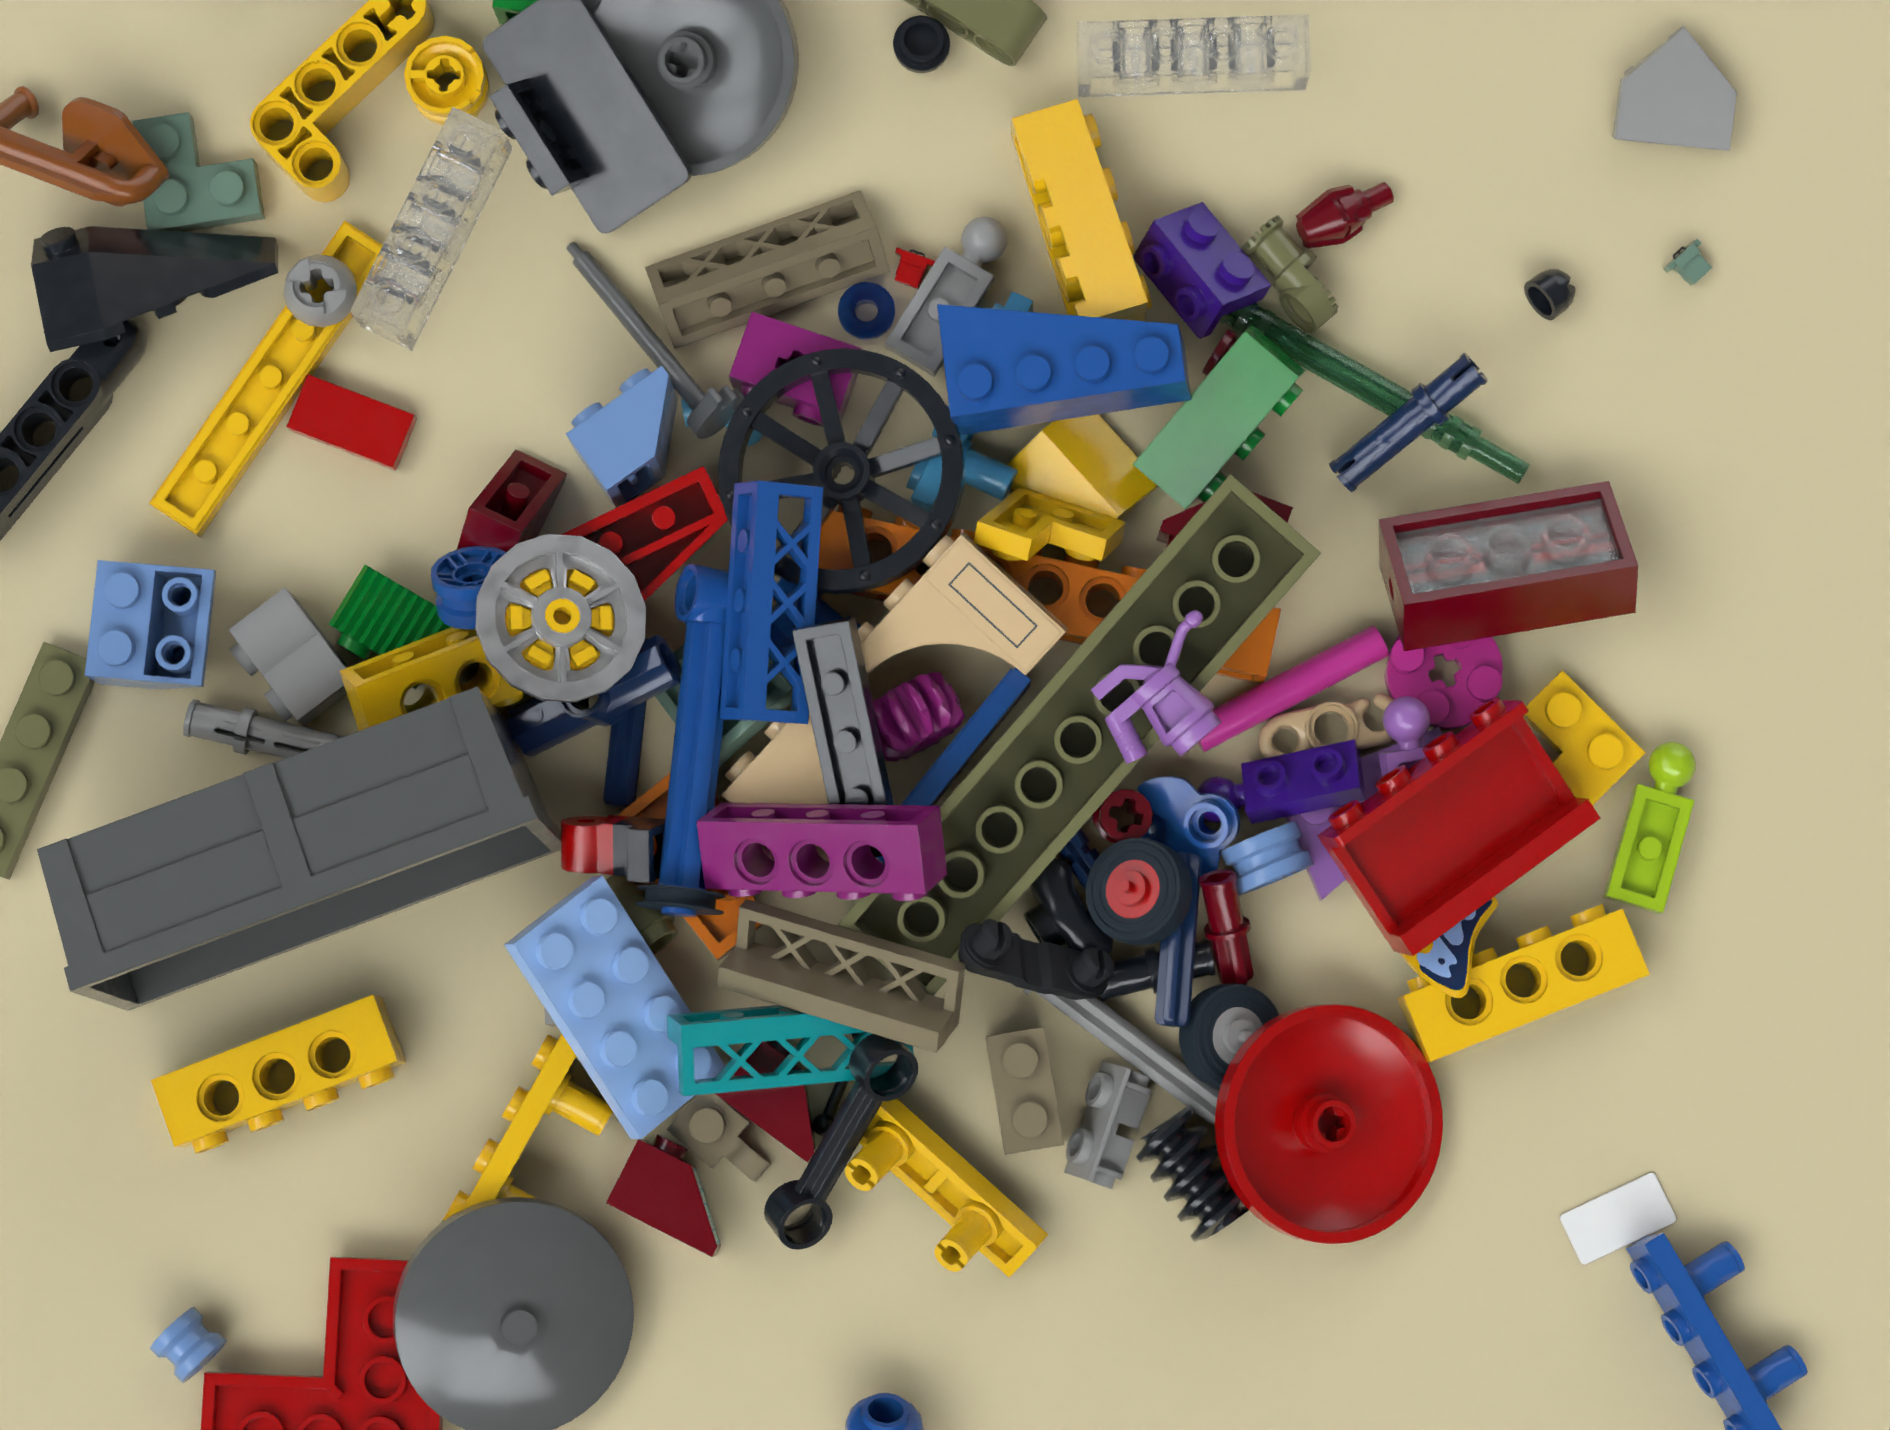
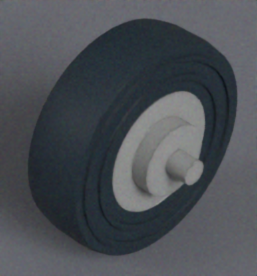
[1179,983,1279,1089]

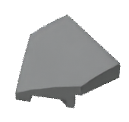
[1612,26,1737,151]

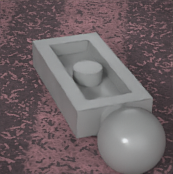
[885,217,1007,377]

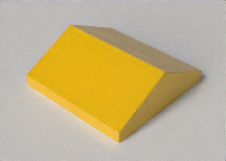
[1007,414,1158,520]

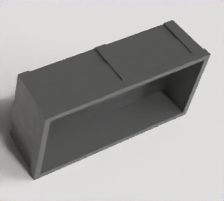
[37,686,561,1011]

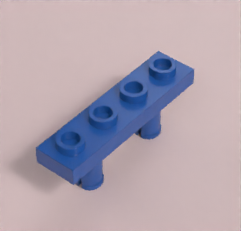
[1626,1233,1808,1430]

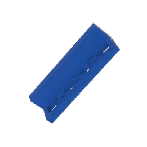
[719,480,823,724]

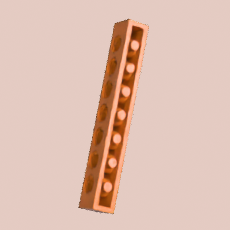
[818,505,1281,684]

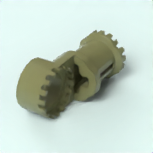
[1241,215,1338,334]

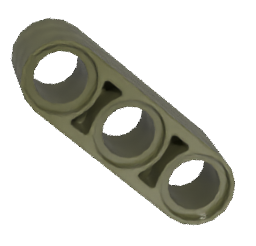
[904,0,1047,66]

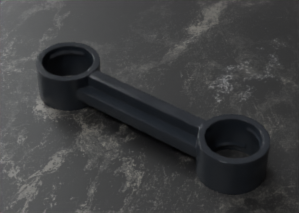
[764,1034,918,1250]

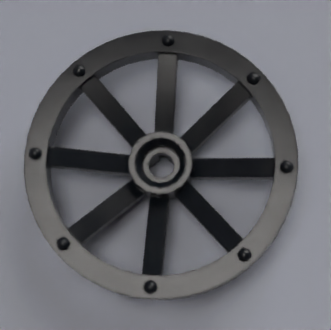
[718,348,965,594]

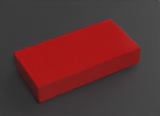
[286,374,417,471]

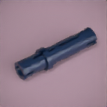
[1329,353,1488,492]

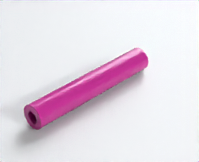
[1198,625,1389,752]

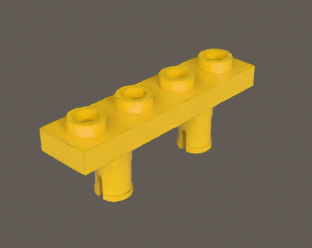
[442,1034,613,1221]
[833,1099,1049,1278]

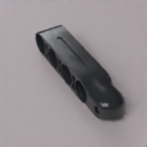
[0,319,147,541]

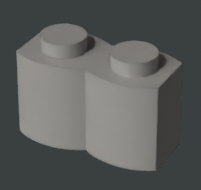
[228,587,348,726]

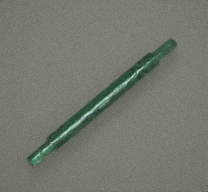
[1219,303,1530,484]

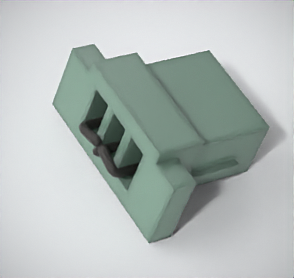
[1663,239,1712,286]

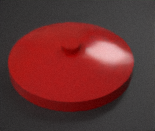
[1215,1004,1443,1244]

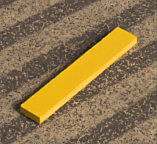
[149,221,395,538]

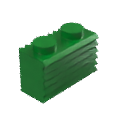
[329,565,451,690]

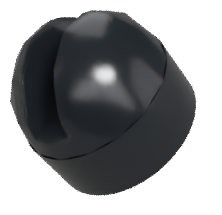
[1524,269,1576,320]

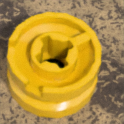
[404,36,490,126]

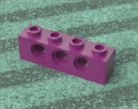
[696,803,947,901]

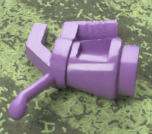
[1091,610,1221,764]

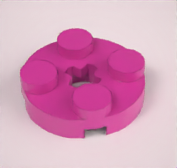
[1384,635,1503,731]

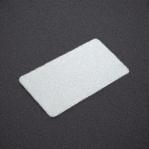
[1560,1173,1676,1265]

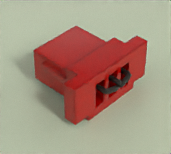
[895,247,935,289]

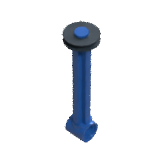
[635,564,729,917]

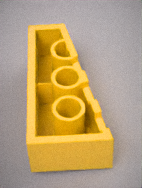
[1011,99,1152,321]

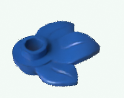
[1137,776,1240,876]

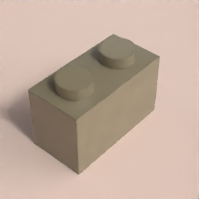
[985,1027,1064,1155]

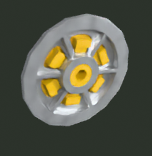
[475,534,646,703]

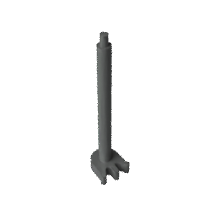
[566,242,745,439]

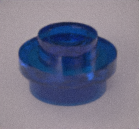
[838,282,895,340]

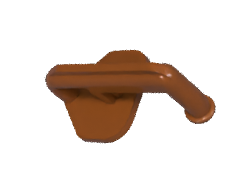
[0,86,169,207]

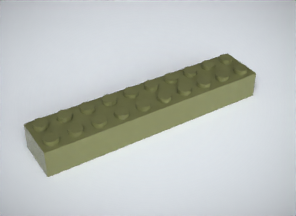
[838,474,1321,996]

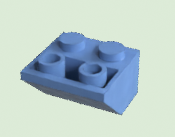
[566,366,678,508]
[85,560,216,689]

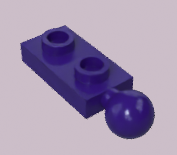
[1197,739,1366,824]

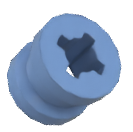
[150,1307,227,1383]

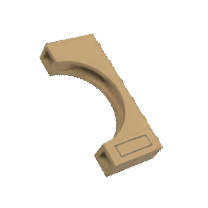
[722,533,1069,862]

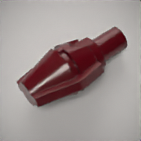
[1296,182,1394,249]

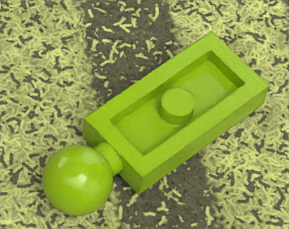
[1603,742,1696,914]

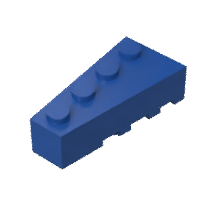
[937,304,1192,435]

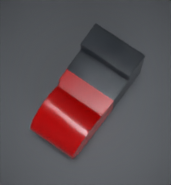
[561,815,665,883]

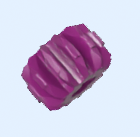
[873,672,965,762]

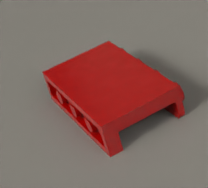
[1317,697,1601,956]

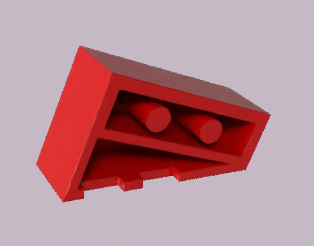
[561,466,728,602]

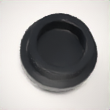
[893,15,950,73]

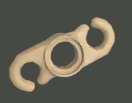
[1258,693,1394,758]

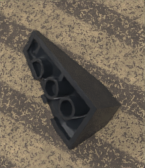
[31,226,278,352]

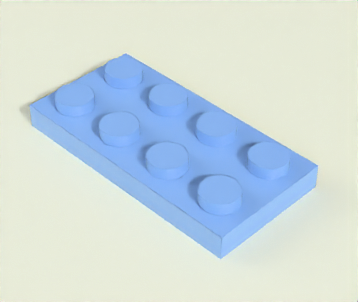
[504,875,725,1139]

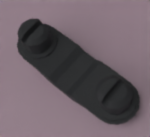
[958,918,1114,1000]

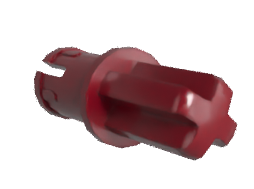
[1199,869,1254,985]

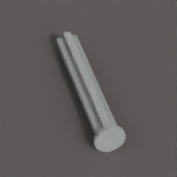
[1023,989,1219,1124]

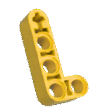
[250,0,435,203]

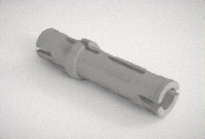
[183,699,345,758]

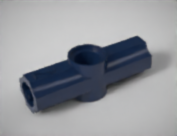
[506,635,682,757]

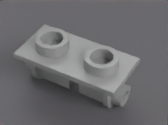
[1064,1061,1152,1189]

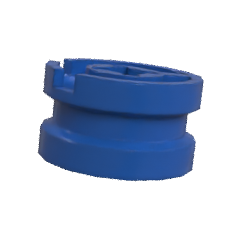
[431,546,507,630]

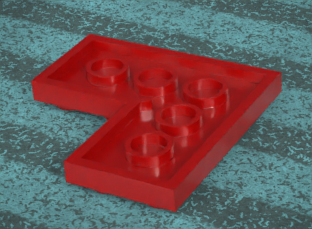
[201,1257,443,1430]

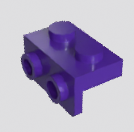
[1133,202,1272,339]

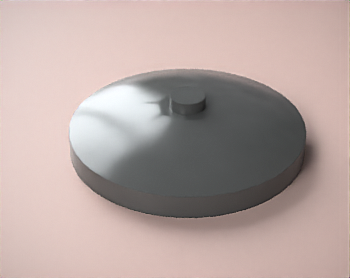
[585,0,799,176]
[393,1197,634,1430]

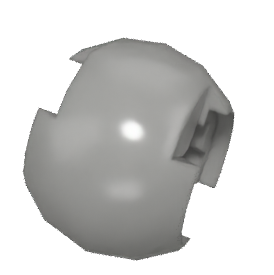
[283,254,357,327]

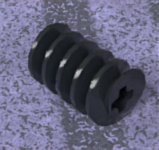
[1136,1105,1249,1242]

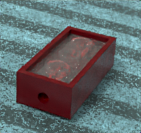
[1379,481,1638,651]

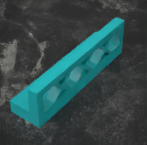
[667,1005,914,1096]

